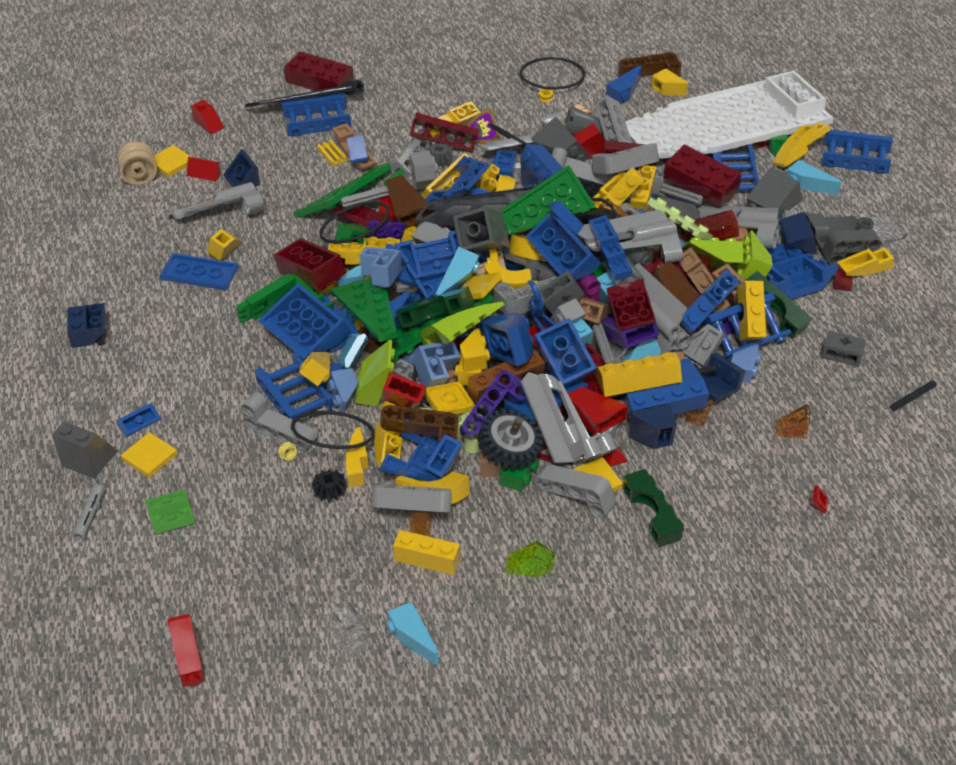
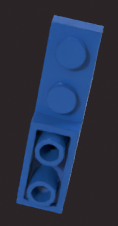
[680,269,740,334]

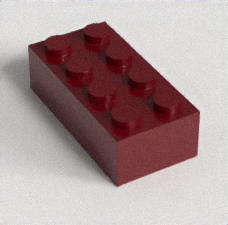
[283,51,354,91]
[664,144,742,208]
[273,238,347,291]

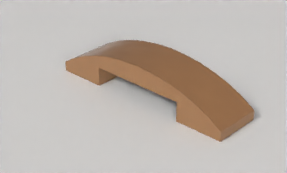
[332,123,377,170]
[678,248,731,313]

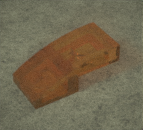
[685,398,715,426]

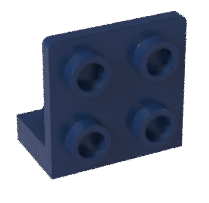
[701,352,746,401]

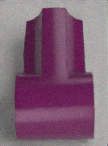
[577,273,601,301]

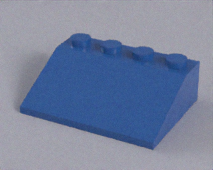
[520,144,563,188]
[258,283,351,361]
[621,358,709,418]

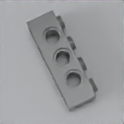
[595,95,632,143]

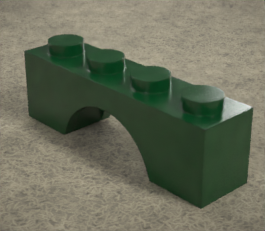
[744,271,812,340]
[395,286,475,328]
[622,469,684,548]

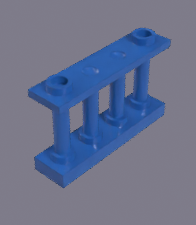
[282,93,352,137]
[821,130,893,174]
[710,144,759,191]
[703,292,791,361]
[254,352,333,419]

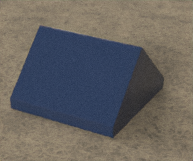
[223,148,260,187]
[778,212,817,254]

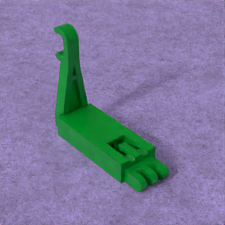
[236,273,334,323]

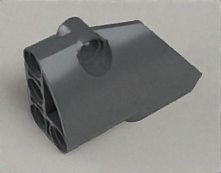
[804,212,882,265]
[502,251,559,281]

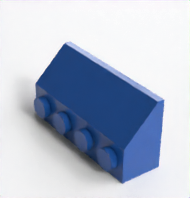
[526,211,602,280]

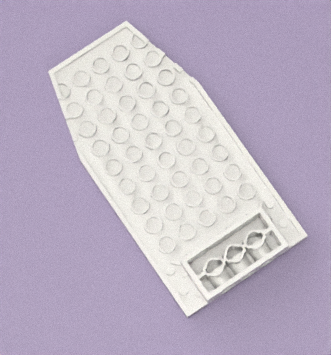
[626,71,833,159]

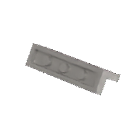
[390,128,438,176]

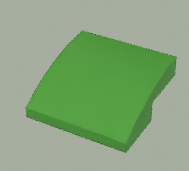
[145,489,196,535]

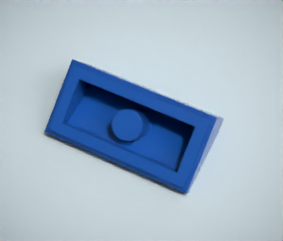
[548,200,584,235]
[116,402,161,437]

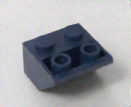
[67,303,106,348]
[628,405,677,449]

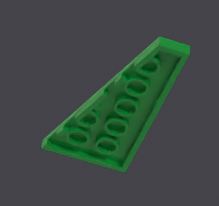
[294,162,391,217]
[500,165,598,236]
[330,278,398,342]
[391,291,494,362]

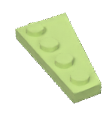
[647,197,713,240]

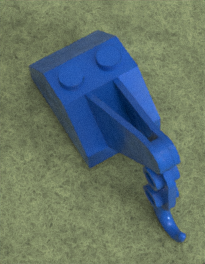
[528,280,597,387]
[456,313,534,366]

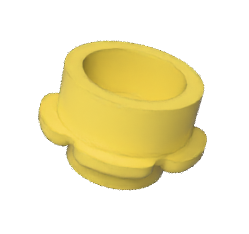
[278,441,297,461]

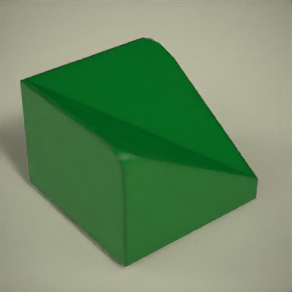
[769,134,788,157]

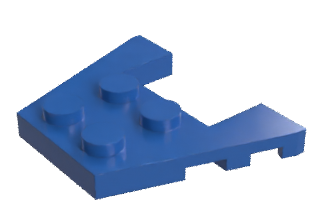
[379,432,448,481]

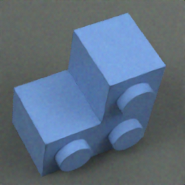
[360,247,403,288]
[412,341,460,387]

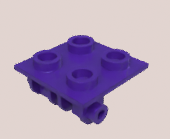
[367,220,406,242]

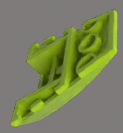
[420,301,505,345]

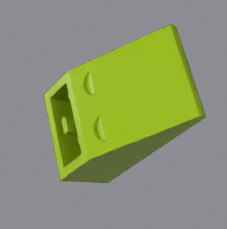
[734,231,773,280]
[681,237,743,270]
[355,340,395,406]

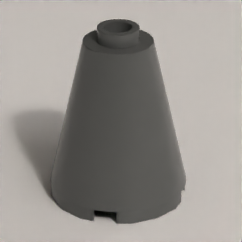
[565,106,604,137]

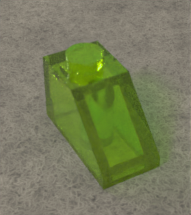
[505,540,555,577]

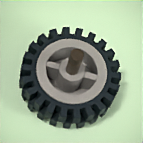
[477,409,543,470]

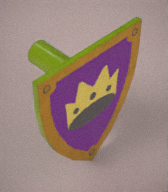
[466,108,501,143]

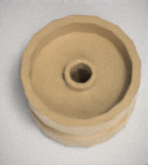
[117,142,157,185]

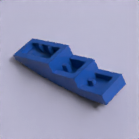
[589,215,633,281]

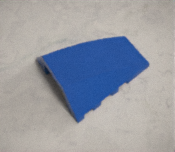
[425,156,490,202]
[395,230,467,298]
[767,243,838,299]

